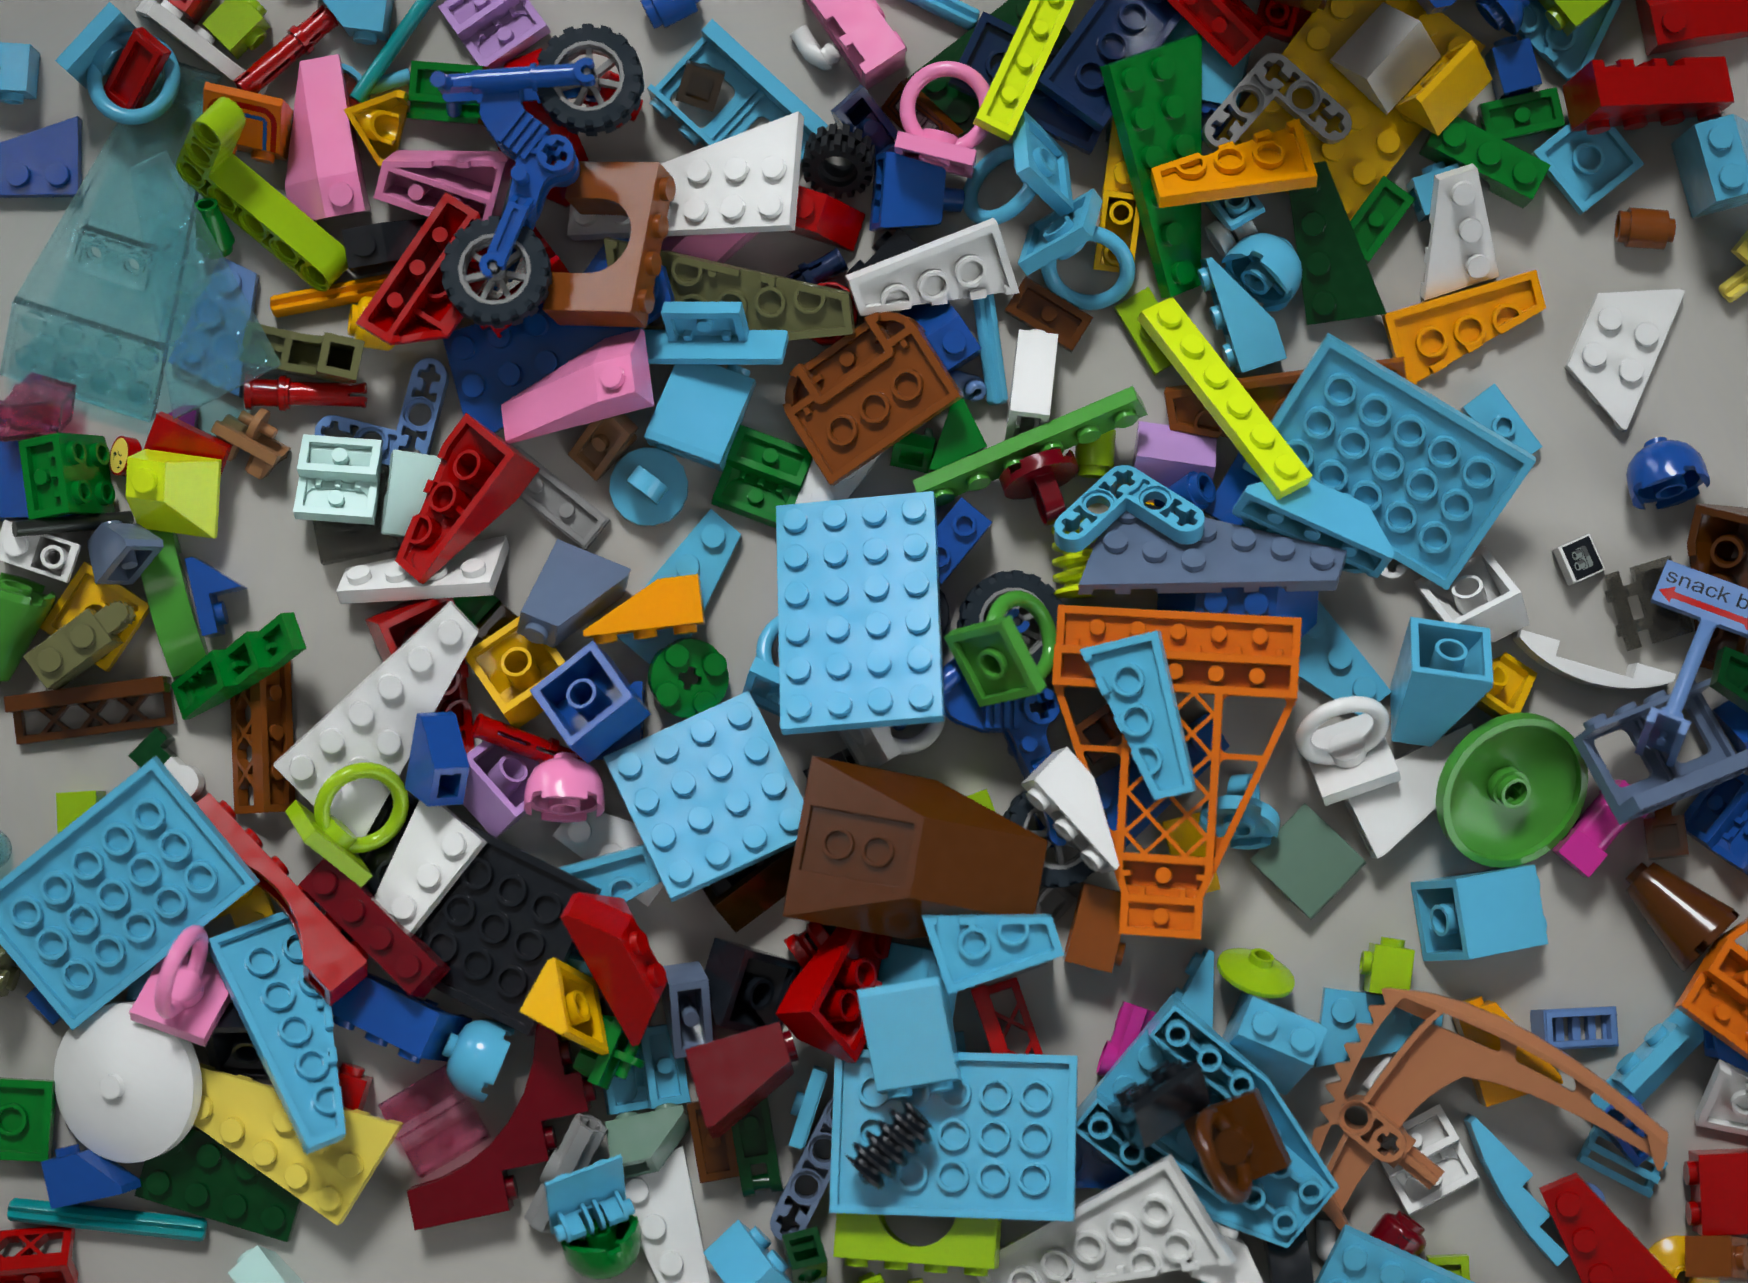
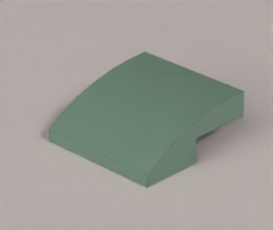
[1250,803,1366,920]

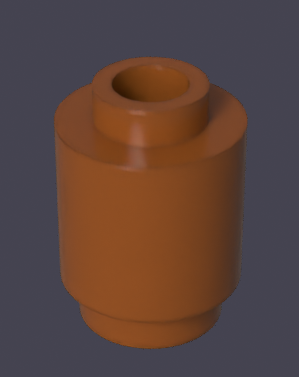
[1614,207,1676,250]

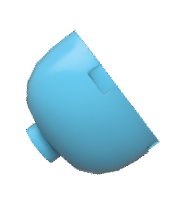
[1222,233,1303,312]
[442,1019,514,1103]

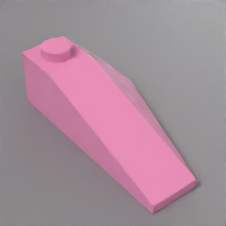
[285,54,371,222]

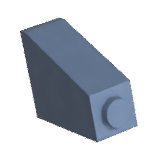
[517,539,631,648]

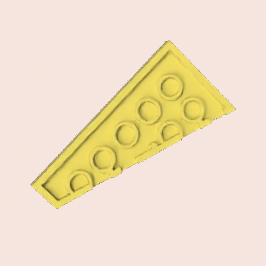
[193,1063,404,1226]

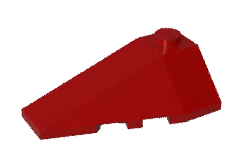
[1635,0,1748,56]
[395,413,540,584]
[775,927,892,1063]

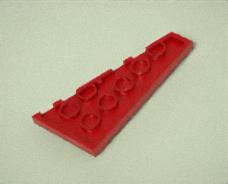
[1539,1172,1680,1283]

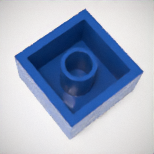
[530,640,651,764]

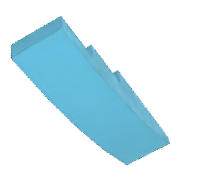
[1463,1114,1569,1267]

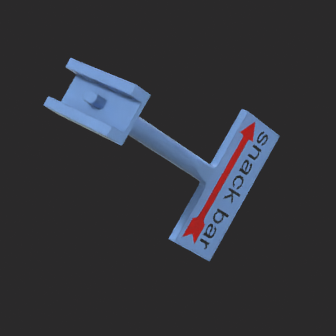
[1635,559,1748,767]

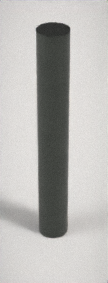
[12,511,134,537]

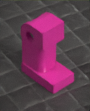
[1552,780,1649,878]

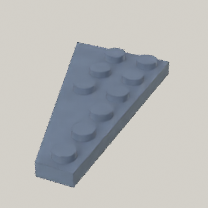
[1078,496,1347,595]

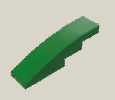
[171,612,307,720]

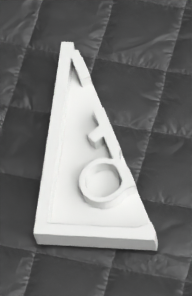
[135,0,268,95]

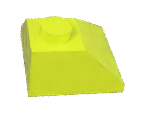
[125,449,222,539]

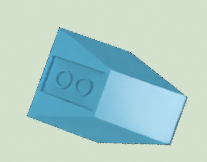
[1077,994,1339,1249]

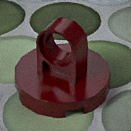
[999,449,1079,526]

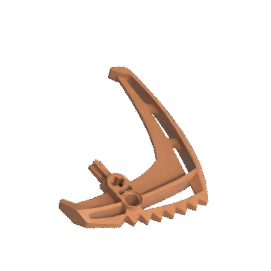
[1311,987,1668,1231]

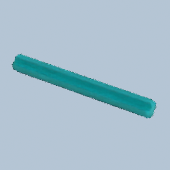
[7,1198,207,1242]

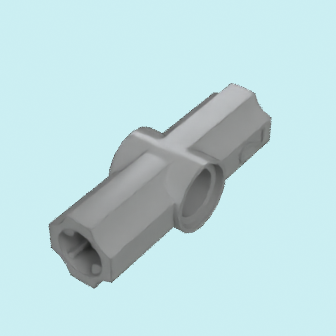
[524,1113,608,1233]

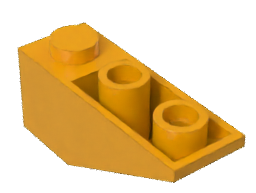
[583,574,706,644]

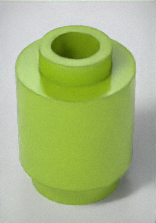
[1075,429,1116,479]

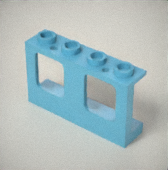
[647,19,829,164]

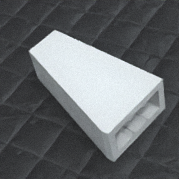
[1343,723,1474,859]

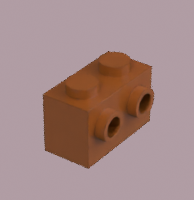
[1063,882,1126,973]

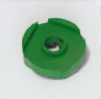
[648,638,729,718]

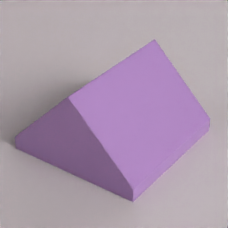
[1129,421,1217,511]

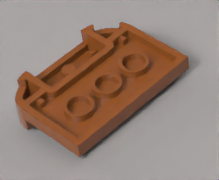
[783,312,964,486]

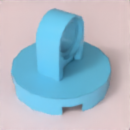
[609,447,688,526]
[1198,773,1280,850]

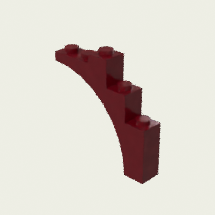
[407,1023,597,1230]

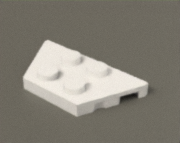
[1564,289,1685,432]

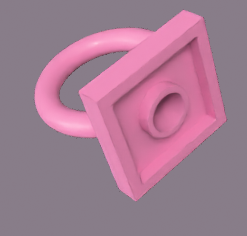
[894,61,990,179]
[129,925,231,1047]

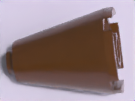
[1626,862,1740,972]

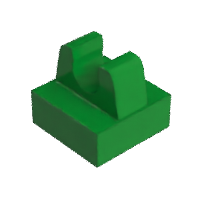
[890,427,936,473]

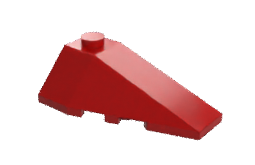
[365,598,474,754]

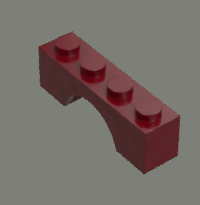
[299,858,451,998]

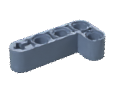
[770,1097,833,1240]

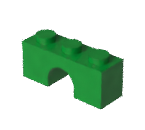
[1419,116,1551,208]

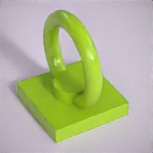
[285,762,409,888]

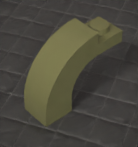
[239,321,365,383]

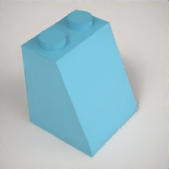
[1671,114,1748,219]
[644,364,756,472]
[1390,617,1493,747]
[1410,865,1548,961]
[857,977,962,1100]
[1222,991,1328,1095]

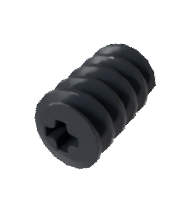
[845,1097,934,1189]

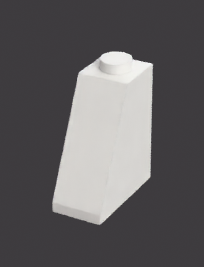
[1004,329,1058,441]

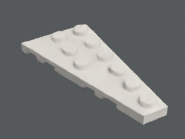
[567,111,804,241]
[273,601,479,837]
[976,1154,1236,1283]

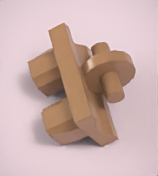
[210,408,291,479]

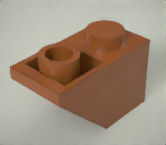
[1685,1236,1748,1282]

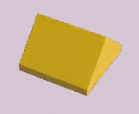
[1395,40,1492,136]
[520,957,609,1056]

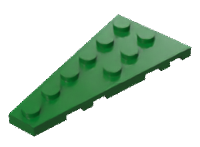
[1100,33,1202,298]

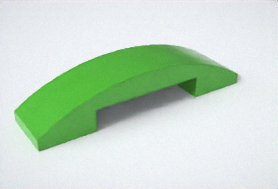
[141,529,208,678]

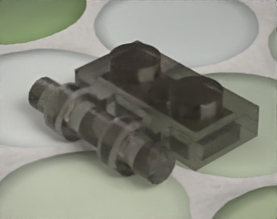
[1603,555,1694,651]

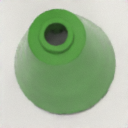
[0,572,56,684]

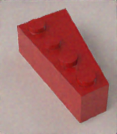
[1562,56,1735,135]

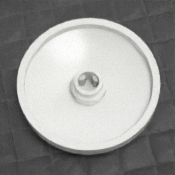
[54,1001,202,1163]

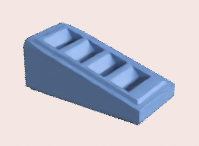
[1530,1006,1619,1050]

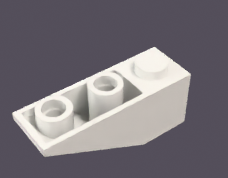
[1021,747,1120,874]

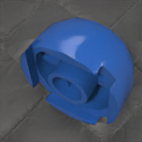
[1626,437,1710,510]

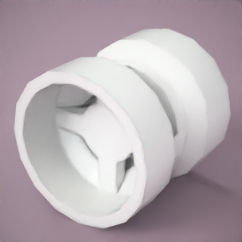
[1205,220,1258,258]

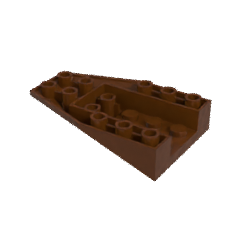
[782,756,1048,940]

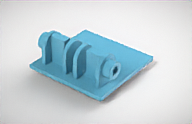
[544,1154,635,1243]

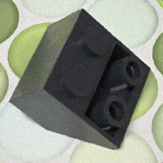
[1107,1059,1211,1149]

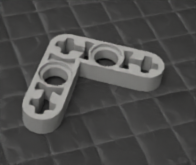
[1202,53,1352,151]

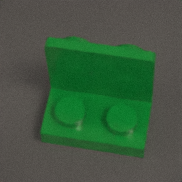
[18,432,115,520]

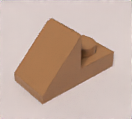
[568,414,639,481]

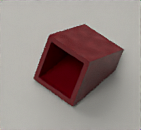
[685,1022,799,1139]

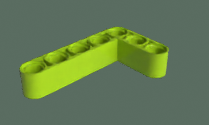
[176,97,348,291]

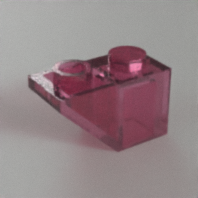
[0,372,77,442]

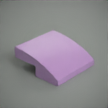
[438,0,551,69]

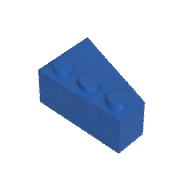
[331,972,473,1064]

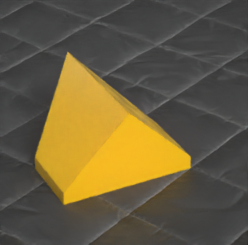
[343,89,411,169]
[1475,652,1538,718]

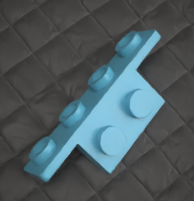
[644,302,789,365]
[1591,1008,1704,1110]

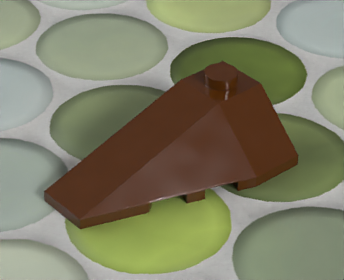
[1687,503,1748,670]

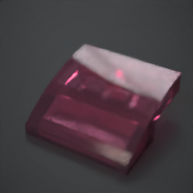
[378,1064,491,1178]

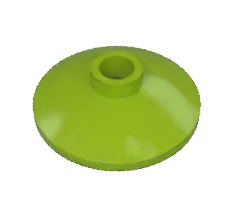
[1217,948,1295,999]

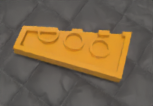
[1151,119,1318,208]
[1381,270,1546,385]

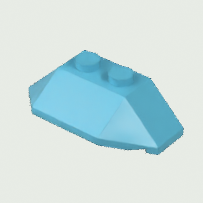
[1232,478,1395,578]

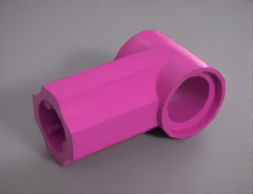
[1096,1001,1156,1077]

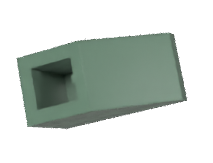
[605,1103,690,1179]

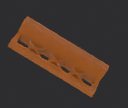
[230,660,296,814]

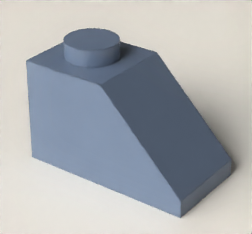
[86,520,164,585]
[662,961,713,1059]

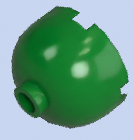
[561,1214,641,1279]

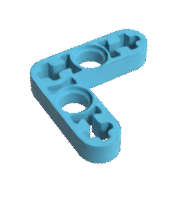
[1054,465,1205,553]

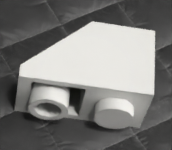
[0,520,82,583]

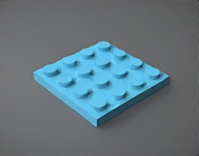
[603,691,804,902]

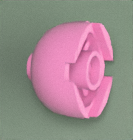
[524,752,605,823]

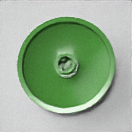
[1436,713,1588,868]

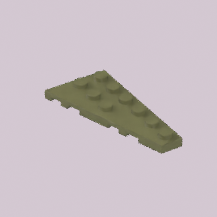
[604,237,856,341]

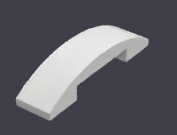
[1512,630,1676,690]

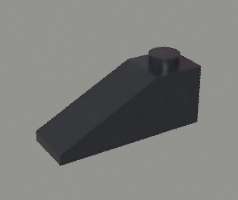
[342,218,427,276]

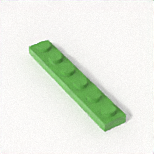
[913,386,1148,506]

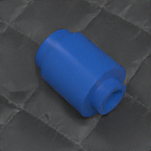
[640,0,702,29]

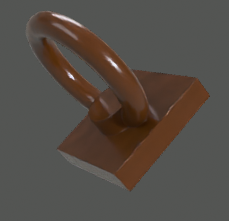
[1183,1087,1292,1204]

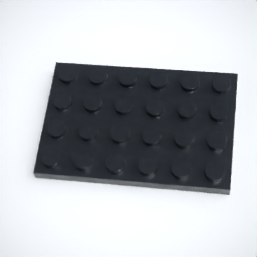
[341,793,602,1036]

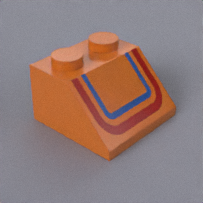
[203,81,294,164]

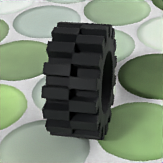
[802,123,876,199]

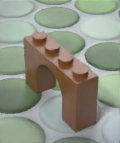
[543,161,676,328]

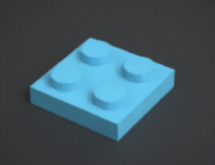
[1531,123,1644,215]

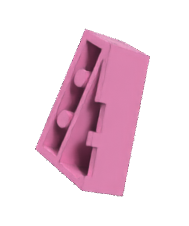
[805,0,907,90]
[374,150,515,221]

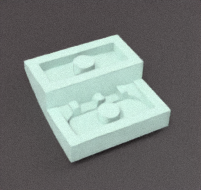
[293,434,383,525]
[381,450,441,537]

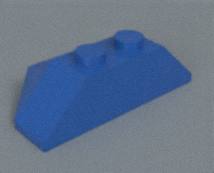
[1157,587,1319,638]

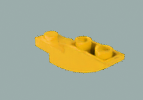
[1093,116,1140,273]

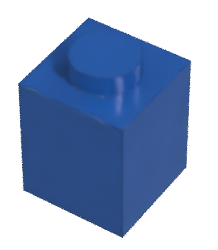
[1484,36,1542,100]

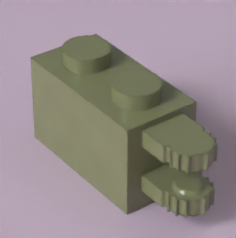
[23,601,137,690]

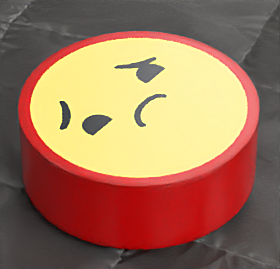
[109,436,142,477]

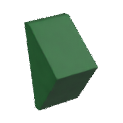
[929,398,987,473]

